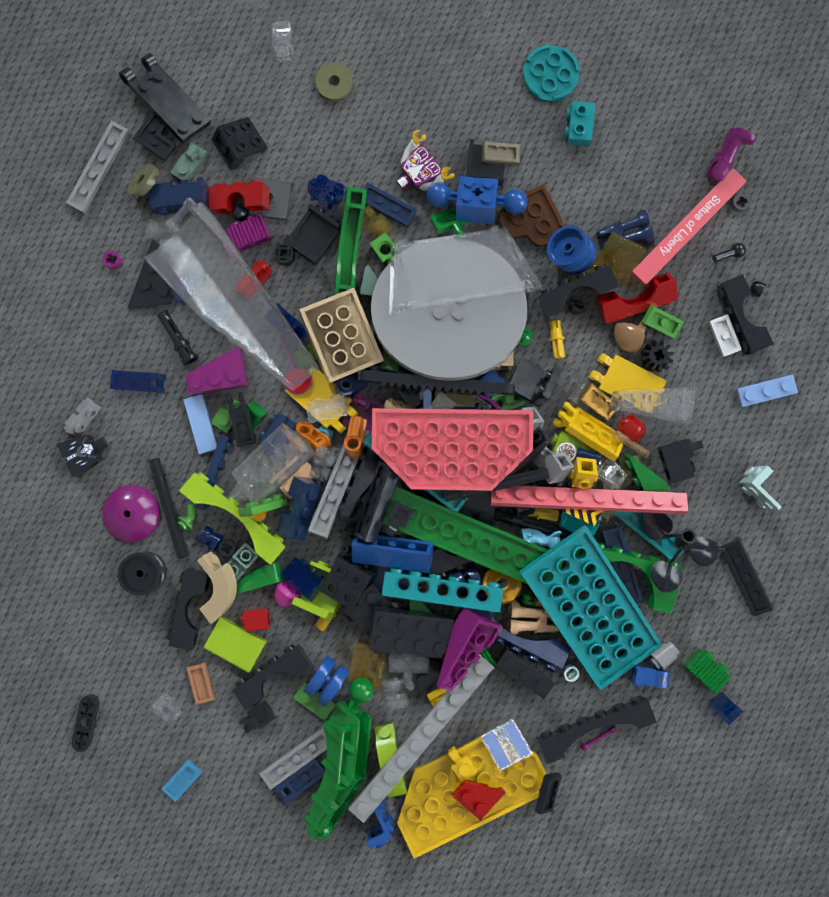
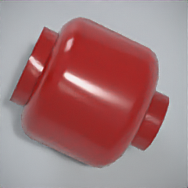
[617,415,646,443]

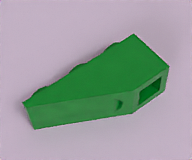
[624,453,670,492]

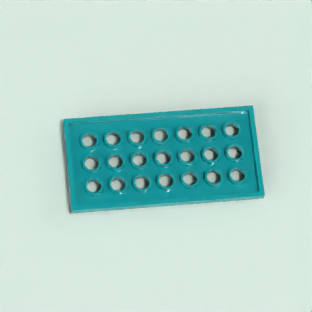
[519,525,662,690]

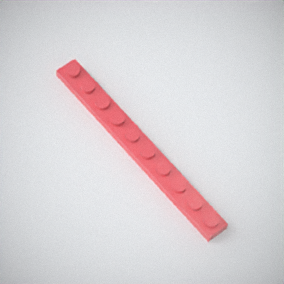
[491,486,688,514]

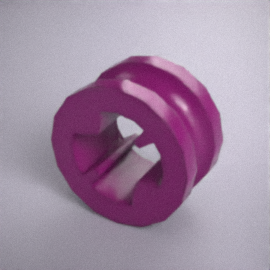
[103,251,122,269]

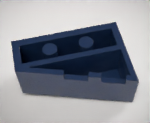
[149,177,209,216]

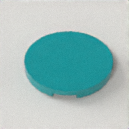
[523,44,580,102]

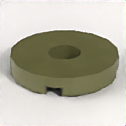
[315,62,353,102]
[128,164,159,199]

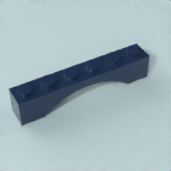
[454,594,571,672]

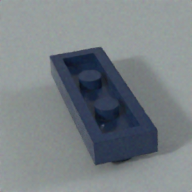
[364,182,417,228]

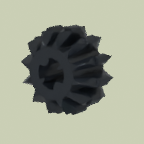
[640,340,674,373]

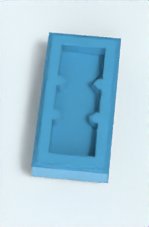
[161,759,203,802]

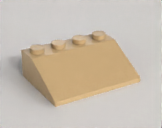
[298,288,384,383]

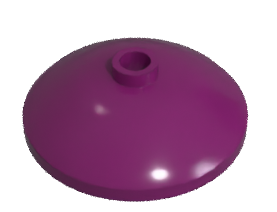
[102,485,160,542]

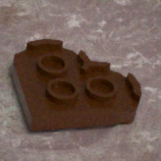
[499,184,563,247]

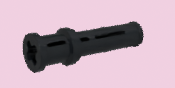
[157,310,199,366]

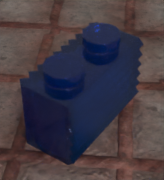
[280,557,325,601]

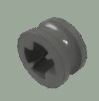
[731,194,750,213]

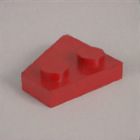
[451,779,506,820]

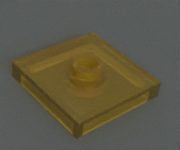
[593,231,646,283]

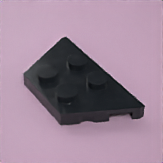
[128,239,183,309]

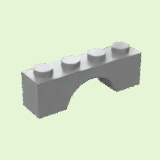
[520,406,575,484]

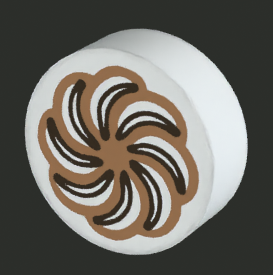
[556,442,576,461]

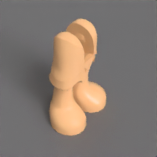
[507,600,559,635]

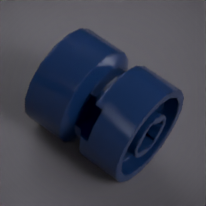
[449,565,482,597]

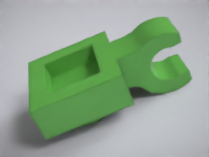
[211,399,240,433]

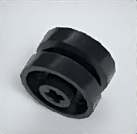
[117,551,167,595]

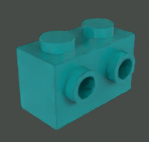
[564,101,595,147]

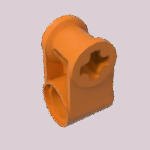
[293,422,331,457]

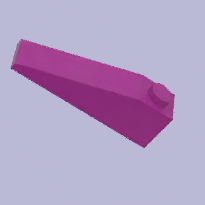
[437,607,503,691]

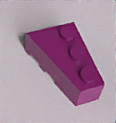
[185,346,249,396]

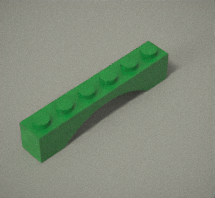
[332,187,367,296]

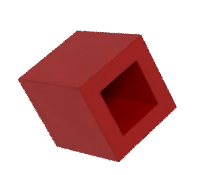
[241,608,271,631]

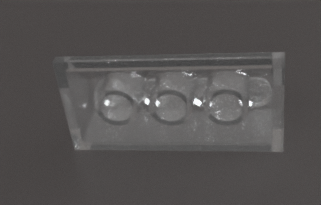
[231,423,315,502]

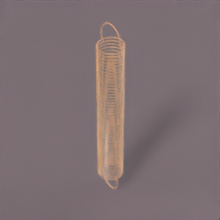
[611,430,652,459]

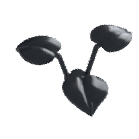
[641,512,724,593]

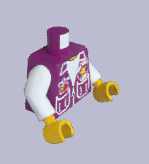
[396,130,455,191]

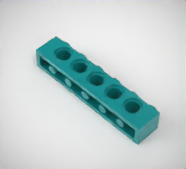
[382,568,503,613]

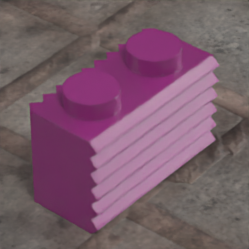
[226,214,271,253]

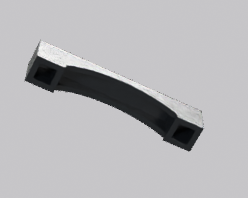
[537,696,657,764]

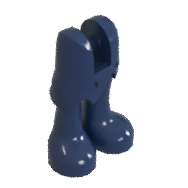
[596,210,655,251]

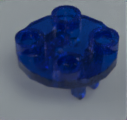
[307,174,345,210]

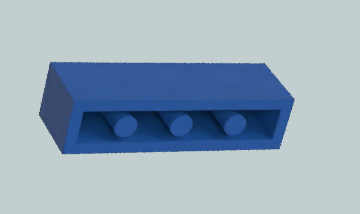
[352,535,433,573]

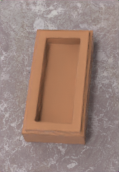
[186,662,215,705]

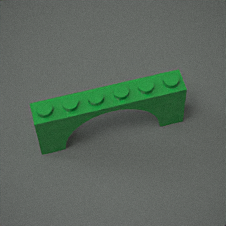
[561,542,684,614]

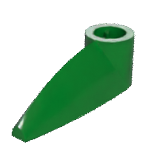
[236,563,284,595]

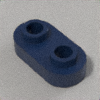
[335,369,369,398]

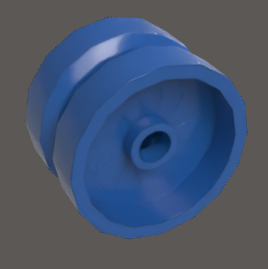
[547,225,596,275]
[303,655,350,707]

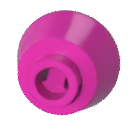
[274,581,300,607]

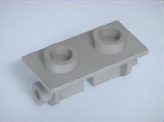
[64,397,101,437]

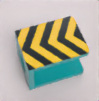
[560,509,604,536]

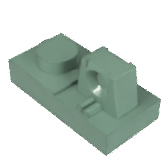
[170,142,208,183]

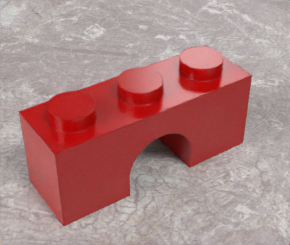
[209,180,270,214]

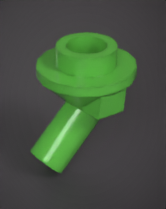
[177,504,195,531]

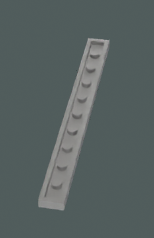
[348,654,494,823]

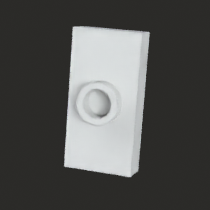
[708,314,742,357]

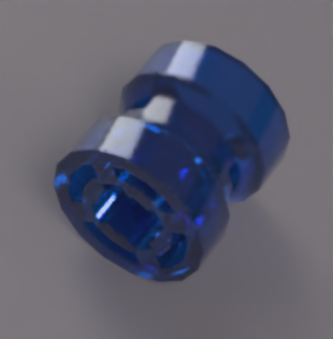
[197,526,224,552]

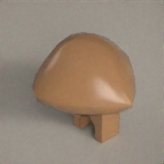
[614,322,646,353]

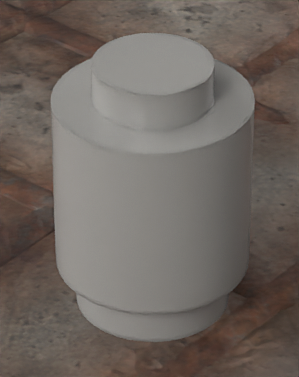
[650,641,680,670]

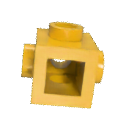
[568,457,598,489]

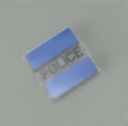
[480,719,533,772]

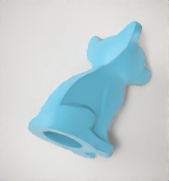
[520,528,561,549]

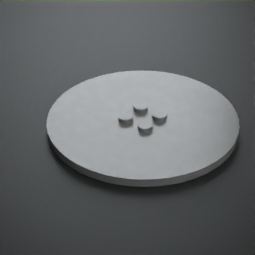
[371,239,527,381]

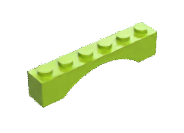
[179,472,286,565]

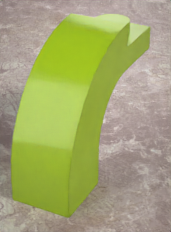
[374,723,407,798]

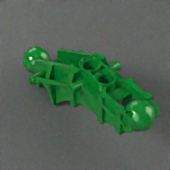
[304,678,374,840]

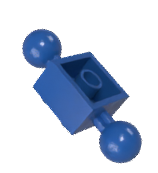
[427,176,528,224]

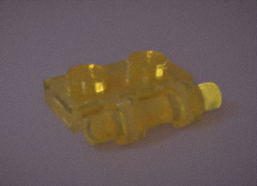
[348,642,388,687]

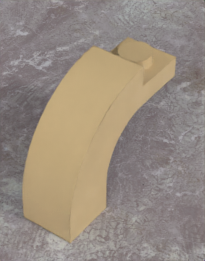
[197,552,237,624]

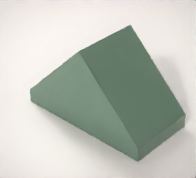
[360,265,378,299]

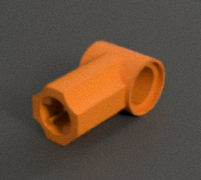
[344,416,367,458]

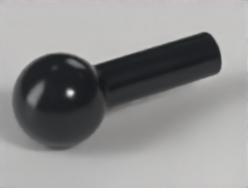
[712,243,746,262]

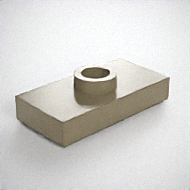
[482,141,520,165]

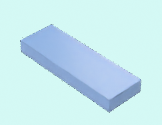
[183,394,217,455]

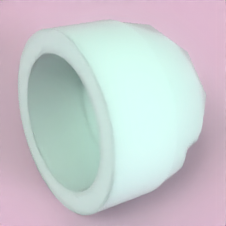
[562,664,579,682]

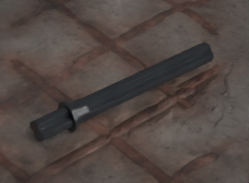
[148,458,188,559]
[443,467,549,502]
[494,509,595,539]

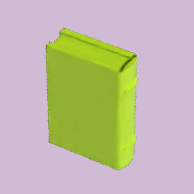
[204,616,267,673]

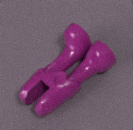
[706,127,757,181]

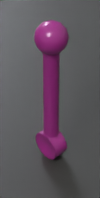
[581,726,617,750]

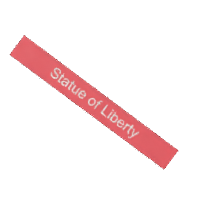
[631,168,746,286]

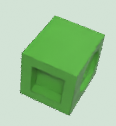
[370,232,399,266]

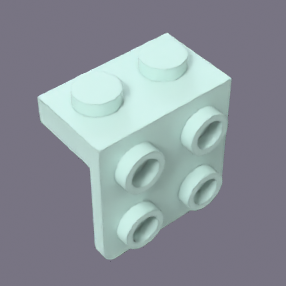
[739,466,781,510]

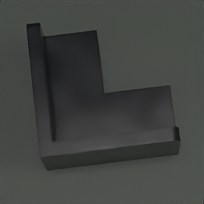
[466,139,505,186]

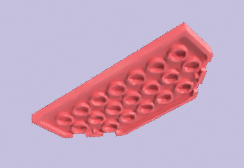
[372,408,533,491]

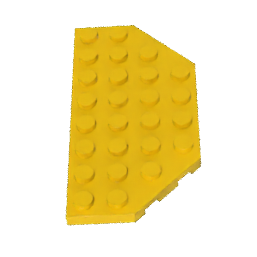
[397,734,546,859]

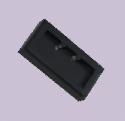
[535,772,562,815]

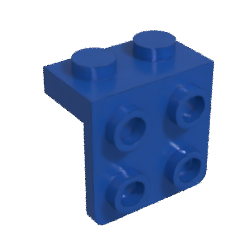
[367,799,395,849]

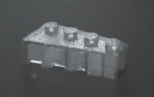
[609,387,697,425]

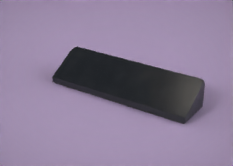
[353,461,399,543]

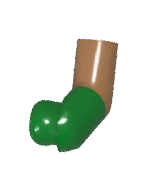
[521,591,543,608]

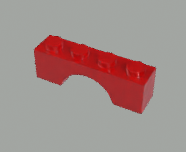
[596,272,678,324]

